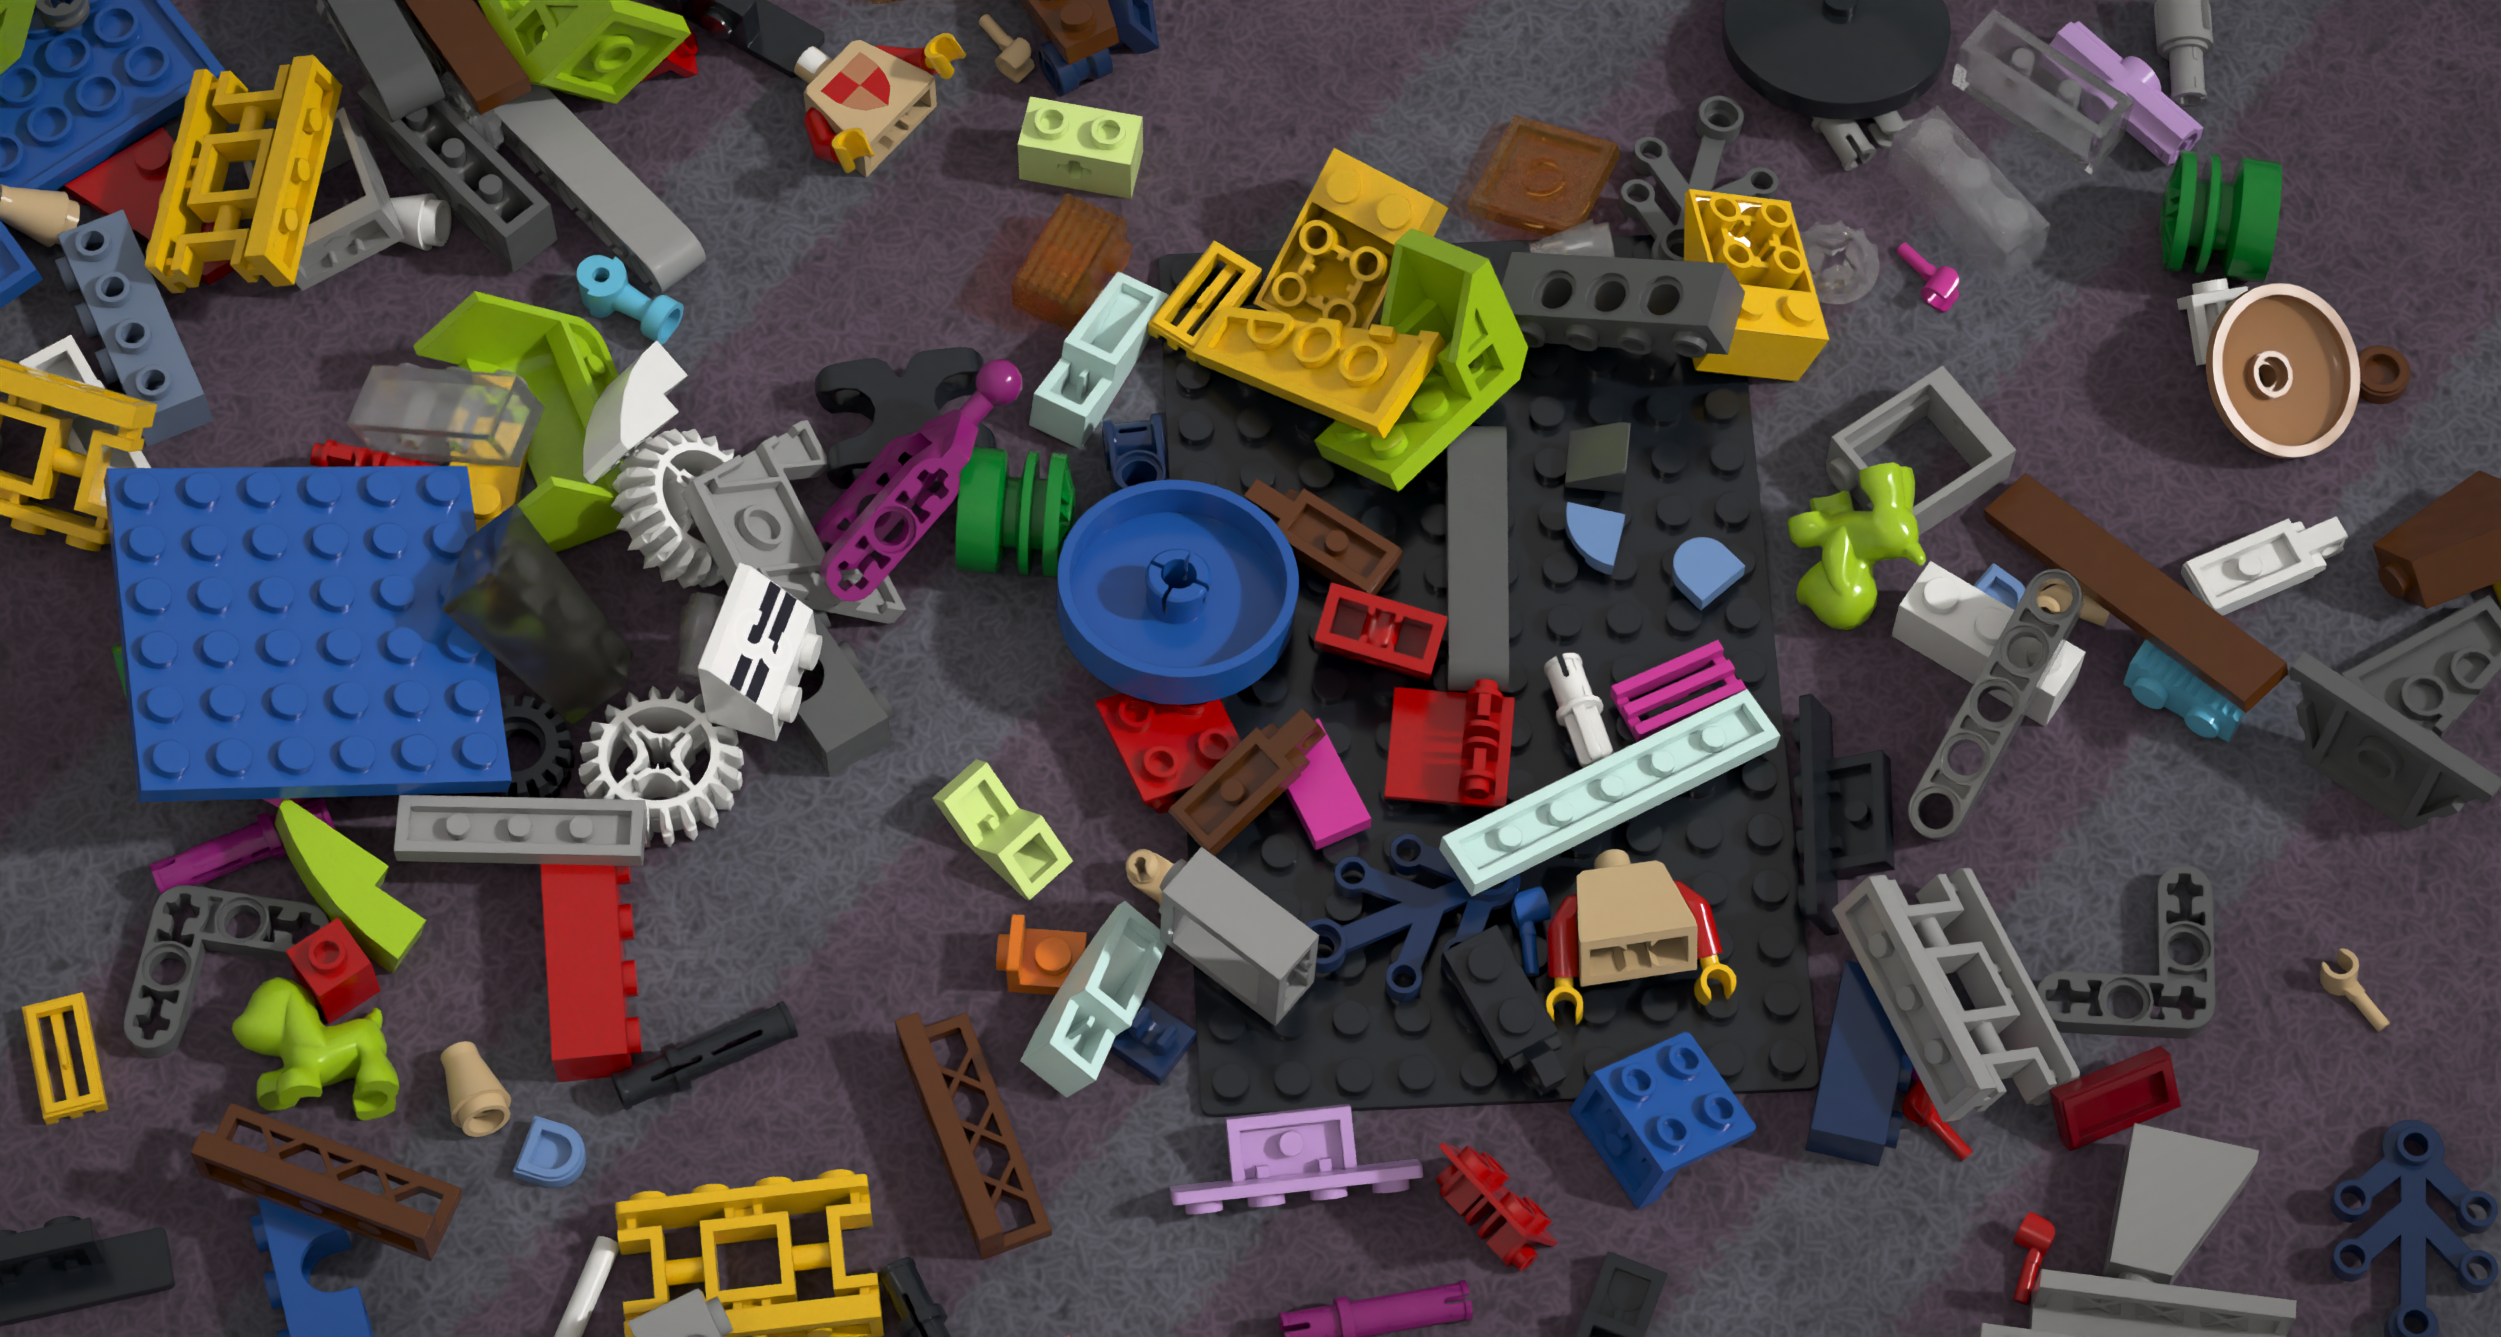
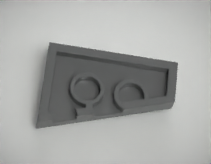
[2341,595,2501,739]

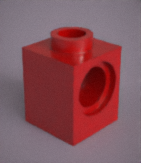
[286,918,381,1025]

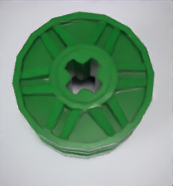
[2159,150,2282,283]
[956,447,1075,578]

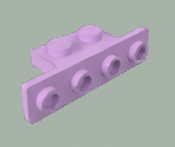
[1169,1104,1424,1214]

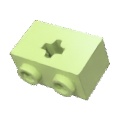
[1017,96,1143,199]

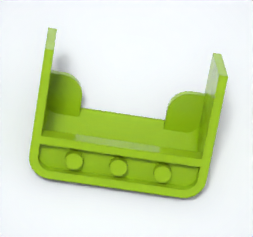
[413,291,624,552]

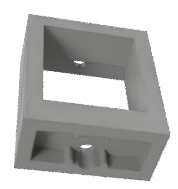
[242,107,405,291]
[1826,365,2016,535]
[1159,847,1319,1026]

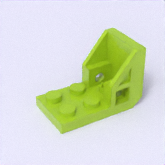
[478,0,691,104]
[1314,228,1528,492]

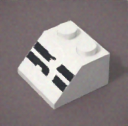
[698,563,822,741]

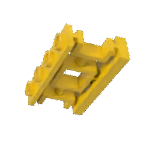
[145,55,343,294]
[0,358,158,551]
[615,1169,884,1337]

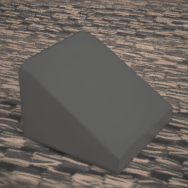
[1565,422,1631,493]

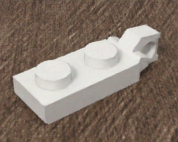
[2181,516,2348,616]

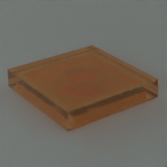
[1467,115,1620,244]

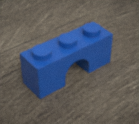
[250,1197,374,1337]

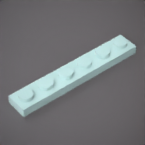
[1439,689,1780,897]

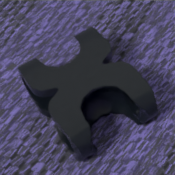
[814,347,998,489]

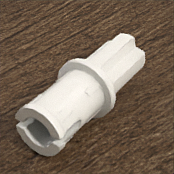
[1544,653,1614,768]

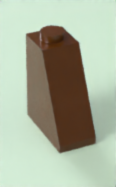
[2372,470,2501,609]

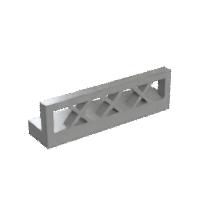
[394,795,651,866]
[2029,1269,2297,1337]

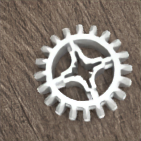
[611,429,734,589]
[579,686,744,847]

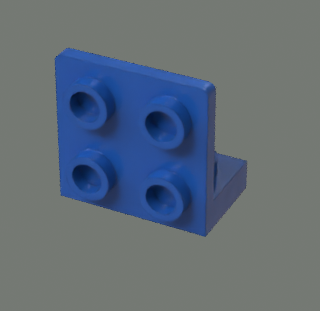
[1569,1032,1756,1210]

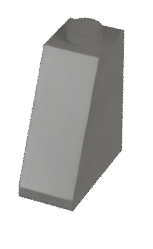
[2102,1123,2259,1285]

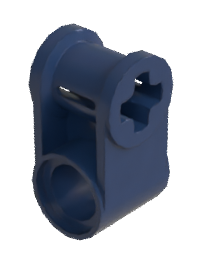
[1101,413,1166,493]

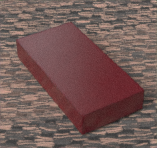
[2049,1045,2181,1151]

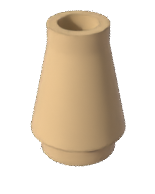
[0,184,80,247]
[440,1041,511,1137]

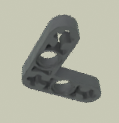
[2037,865,2216,1039]
[123,885,329,1058]

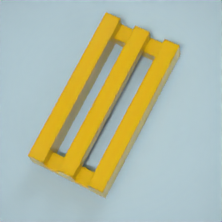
[1148,240,1262,362]
[22,992,108,1125]

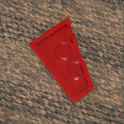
[64,127,241,286]

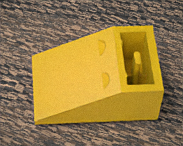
[1254,148,1448,330]
[1684,189,1829,381]

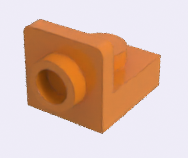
[996,914,1087,995]

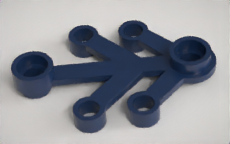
[1305,833,1521,1002]
[2330,1120,2498,1337]

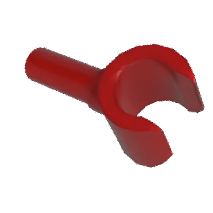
[1902,1079,1973,1162]
[2013,1212,2055,1305]

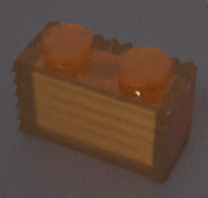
[1011,193,1132,332]

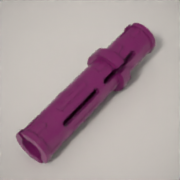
[149,797,336,895]
[1278,1280,1473,1337]

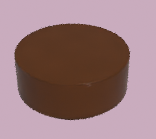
[2357,345,2411,404]

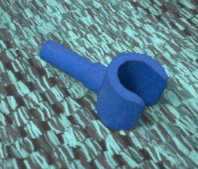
[1511,886,1551,977]

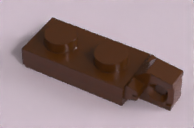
[1243,479,1403,595]
[1168,708,1326,856]

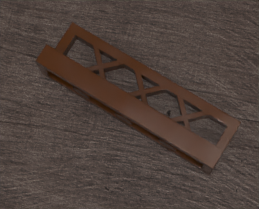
[895,1012,1052,1260]
[190,1103,463,1261]

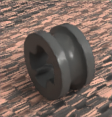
[36,0,90,31]

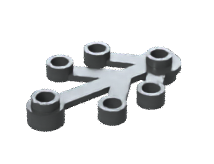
[1618,96,1779,261]

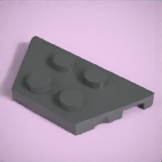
[2289,651,2501,830]

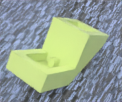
[932,759,1073,900]

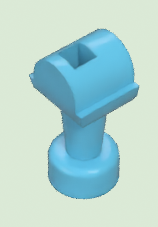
[576,255,684,345]

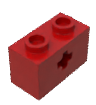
[1314,583,1448,682]

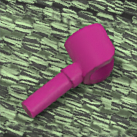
[1897,243,1959,313]

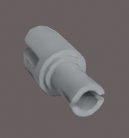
[2154,0,2213,106]

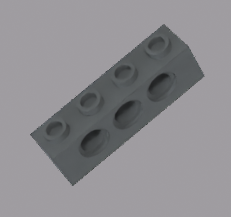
[357,84,558,274]
[1501,252,1745,358]

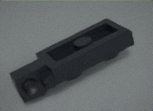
[1441,924,1567,1096]

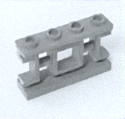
[1832,868,2080,1122]

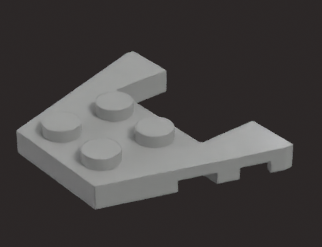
[681,420,906,624]

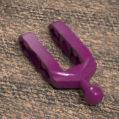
[813,359,1022,602]

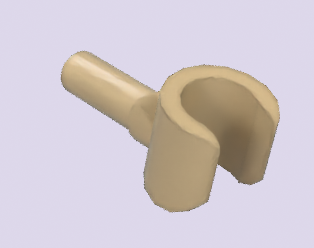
[979,14,1035,83]
[2320,948,2390,1032]

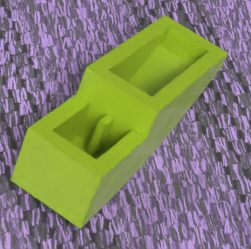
[275,798,426,974]

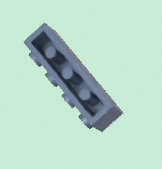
[55,209,213,447]

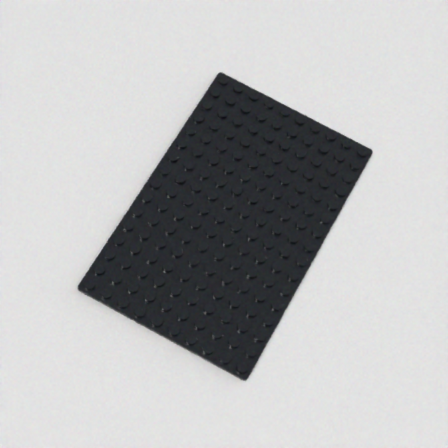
[1158,235,1820,1118]

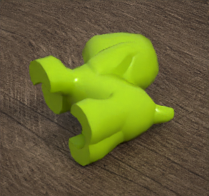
[1787,462,1926,630]
[232,977,399,1121]

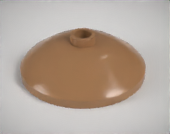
[2206,283,2360,459]

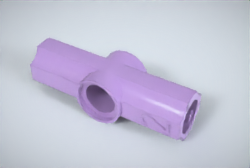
[2043,21,2204,166]

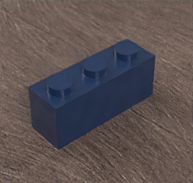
[1805,960,1913,1166]

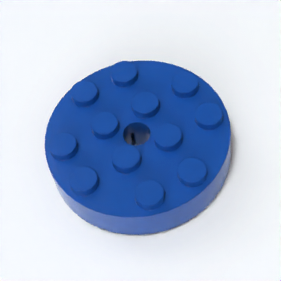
[1056,480,1299,705]

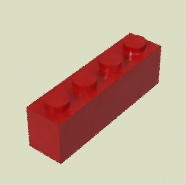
[540,864,643,1083]

